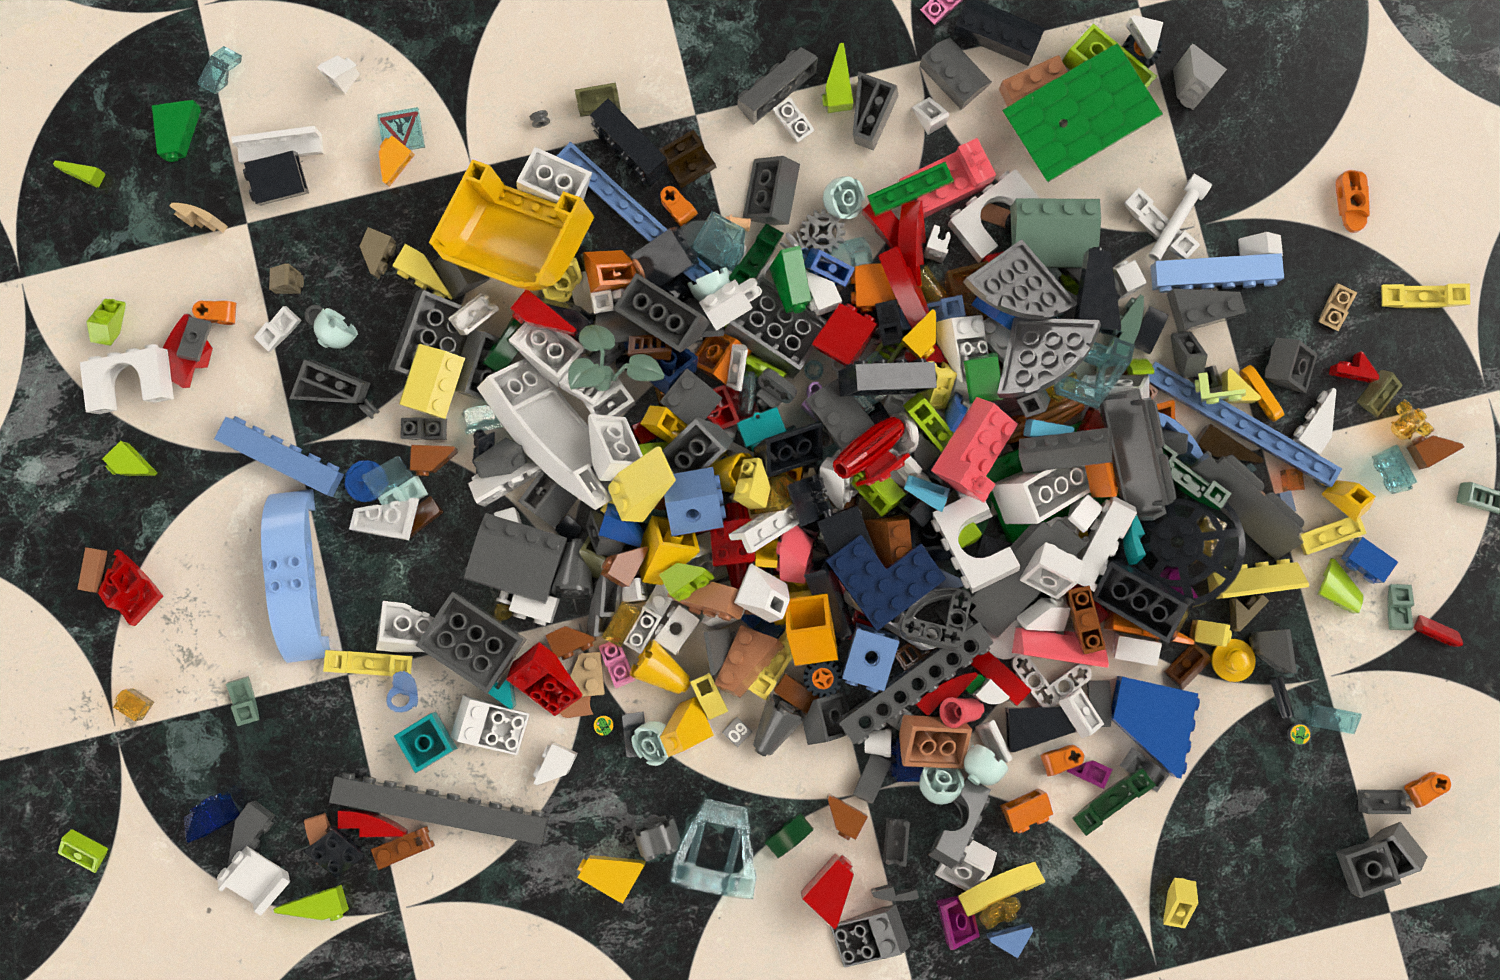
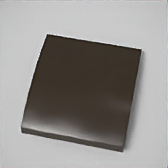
[659,129,717,188]

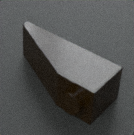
[1195,424,1264,465]

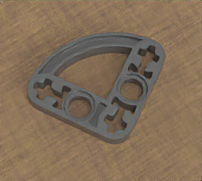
[900,588,971,651]

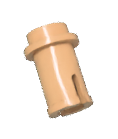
[724,214,751,232]

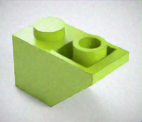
[86,299,126,346]
[660,563,714,601]

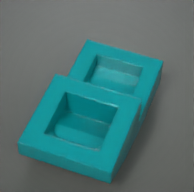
[1123,515,1146,565]

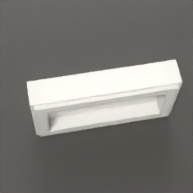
[975,720,1013,763]

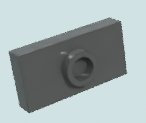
[176,317,212,362]

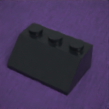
[754,421,823,478]

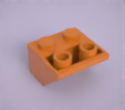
[583,250,637,293]

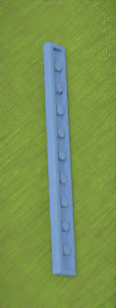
[557,142,713,283]
[1147,362,1342,488]

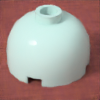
[823,176,865,219]
[687,267,730,301]
[314,308,358,349]
[631,721,669,766]
[964,744,1008,786]
[919,767,964,805]

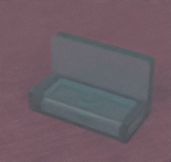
[463,405,504,434]
[362,456,414,498]

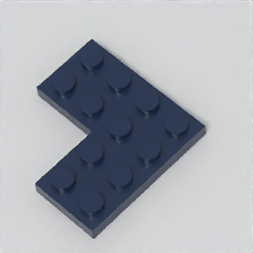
[825,535,946,631]

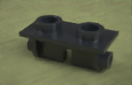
[472,429,495,474]

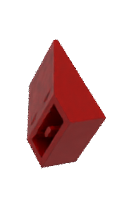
[506,642,583,716]

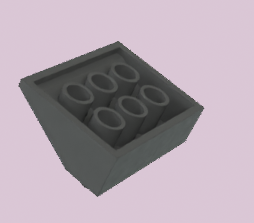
[724,276,827,379]
[388,290,476,377]
[464,513,567,604]
[416,592,527,694]

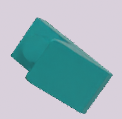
[488,680,516,710]

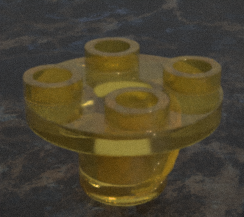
[1391,399,1435,440]
[979,897,1021,929]

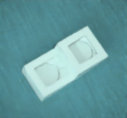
[378,476,428,505]

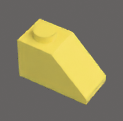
[1163,878,1198,928]

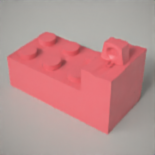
[899,138,996,218]
[931,397,1018,503]

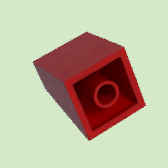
[812,303,878,366]
[801,853,854,929]

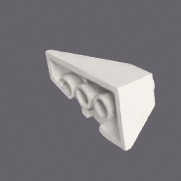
[468,462,542,507]
[376,601,434,652]

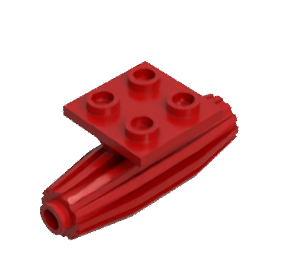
[833,417,910,487]
[710,502,756,590]

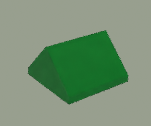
[964,352,1003,404]

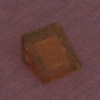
[1280,469,1305,492]

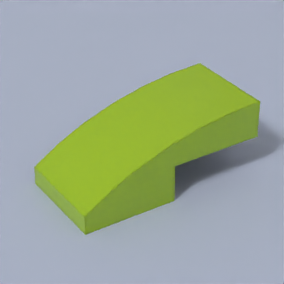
[1122,358,1154,375]

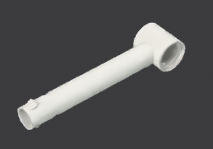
[1148,173,1212,261]

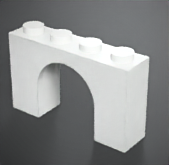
[948,169,1039,263]
[80,344,174,414]
[931,496,1020,593]

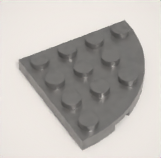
[963,239,1077,319]
[997,317,1101,398]

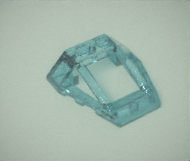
[1053,317,1135,409]
[669,799,757,900]

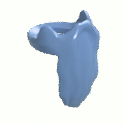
[386,671,418,713]

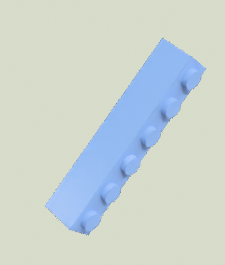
[1150,253,1284,293]

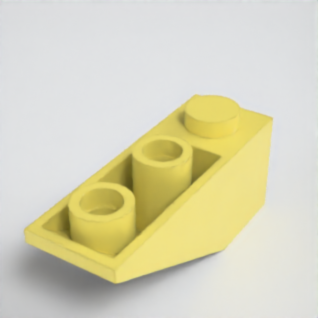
[393,244,452,300]

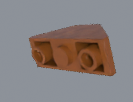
[1068,585,1106,654]

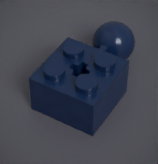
[624,341,698,395]

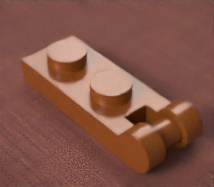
[371,826,435,870]

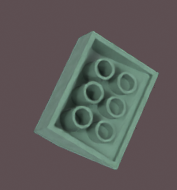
[1010,198,1101,268]

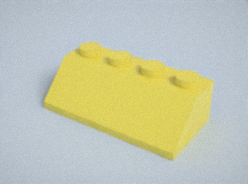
[1207,559,1309,599]

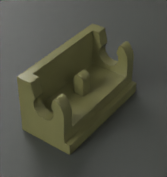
[575,82,621,117]

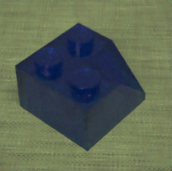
[184,793,240,843]

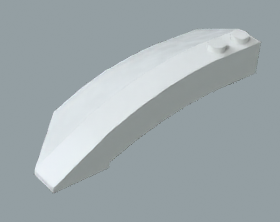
[477,358,612,510]

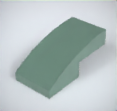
[1388,584,1414,630]
[226,676,259,726]

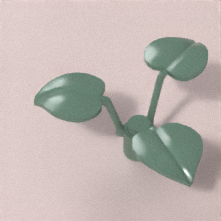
[568,325,664,391]

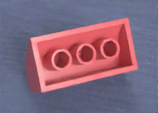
[1012,626,1109,668]

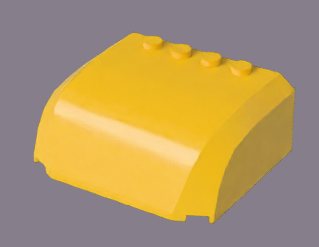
[429,159,594,291]

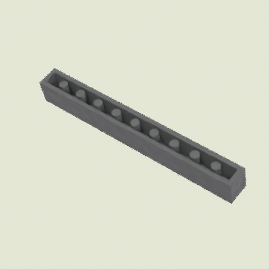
[329,772,549,845]

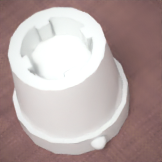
[865,729,892,757]

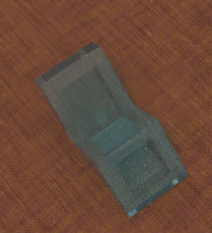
[198,46,242,94]

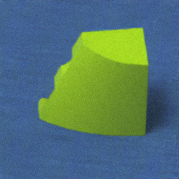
[745,354,787,379]
[1317,558,1363,613]

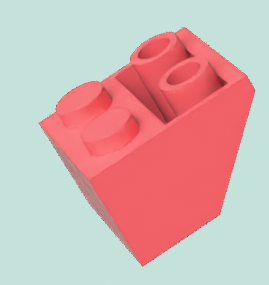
[776,525,813,584]

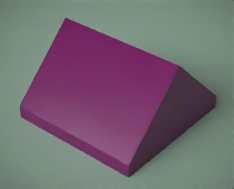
[937,896,980,950]

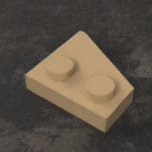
[570,652,605,697]

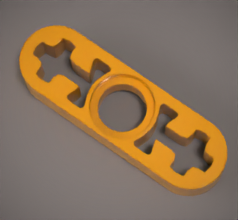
[1239,365,1284,422]

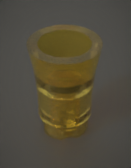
[918,265,949,304]

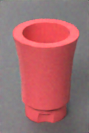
[940,697,984,728]

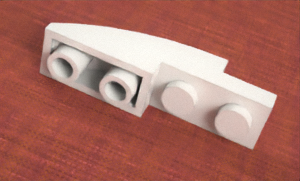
[623,584,673,654]

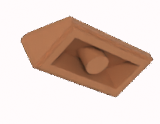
[78,547,107,593]

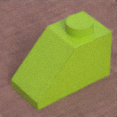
[102,441,157,476]

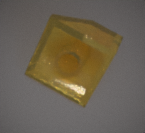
[750,472,796,515]

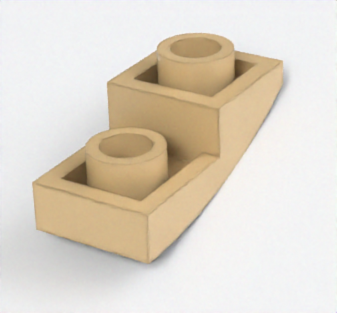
[1318,283,1357,331]

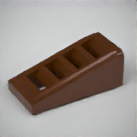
[628,335,672,360]
[895,635,937,671]

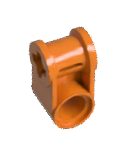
[661,186,698,227]
[192,300,237,325]
[1040,745,1084,776]
[1404,772,1451,808]

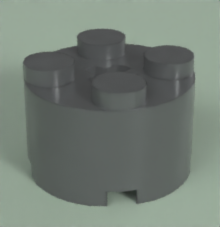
[632,815,682,861]

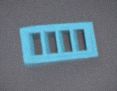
[1023,419,1074,437]
[904,475,950,512]

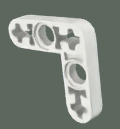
[1011,654,1092,707]

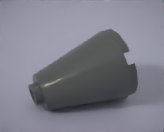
[551,539,594,599]
[753,694,806,757]

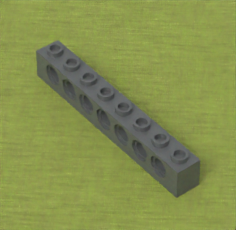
[836,621,994,744]

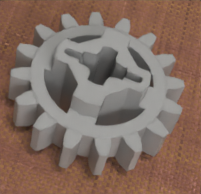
[800,209,846,255]

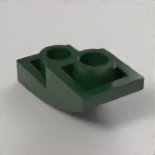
[765,813,814,859]

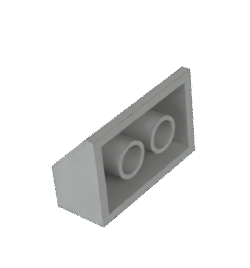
[1173,44,1227,110]

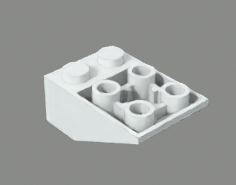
[936,315,988,383]
[577,366,636,417]
[450,695,530,755]

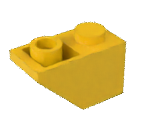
[1321,480,1376,522]

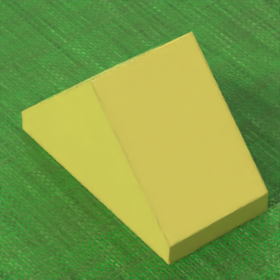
[1221,368,1262,403]

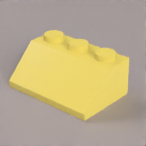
[399,344,465,419]

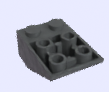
[830,904,910,968]

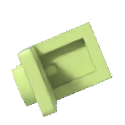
[1194,372,1246,404]

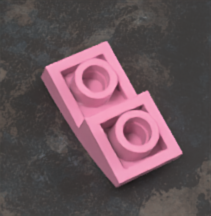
[920,0,963,25]
[599,638,635,689]

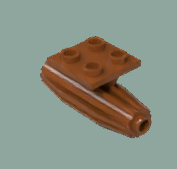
[1006,390,1087,445]

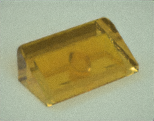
[602,601,642,647]

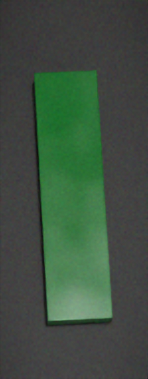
[867,162,954,217]

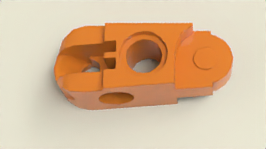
[1335,170,1370,233]

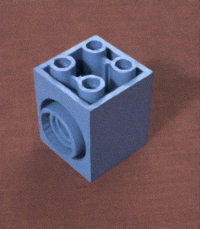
[664,467,726,536]
[842,622,899,692]

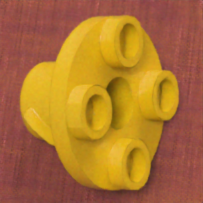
[1211,639,1256,682]

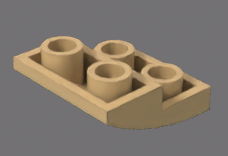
[170,203,228,233]

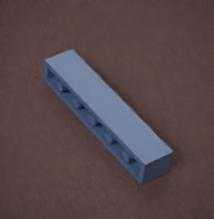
[214,416,344,497]

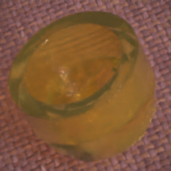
[494,602,512,621]

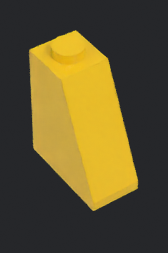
[660,696,714,757]
[577,855,646,904]

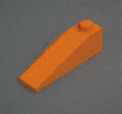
[1104,608,1194,645]

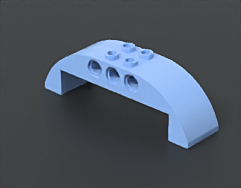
[261,489,330,663]

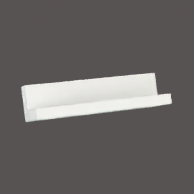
[231,126,324,164]
[729,497,799,553]

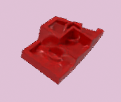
[163,314,213,388]
[707,377,760,430]
[98,549,164,626]

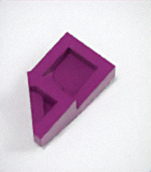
[1067,760,1113,789]

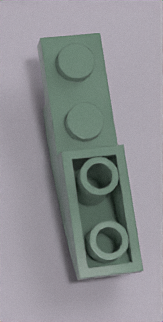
[1094,294,1144,374]

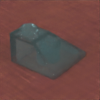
[691,211,745,272]

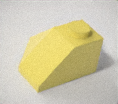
[543,258,583,302]

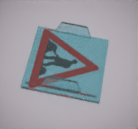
[377,107,425,150]

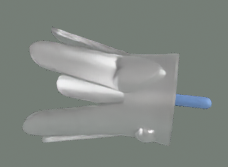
[779,231,809,259]

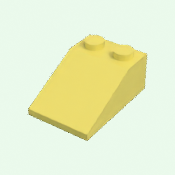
[607,447,676,522]

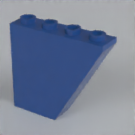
[1111,676,1200,779]

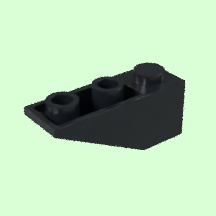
[537,296,596,342]

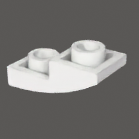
[772,97,815,143]

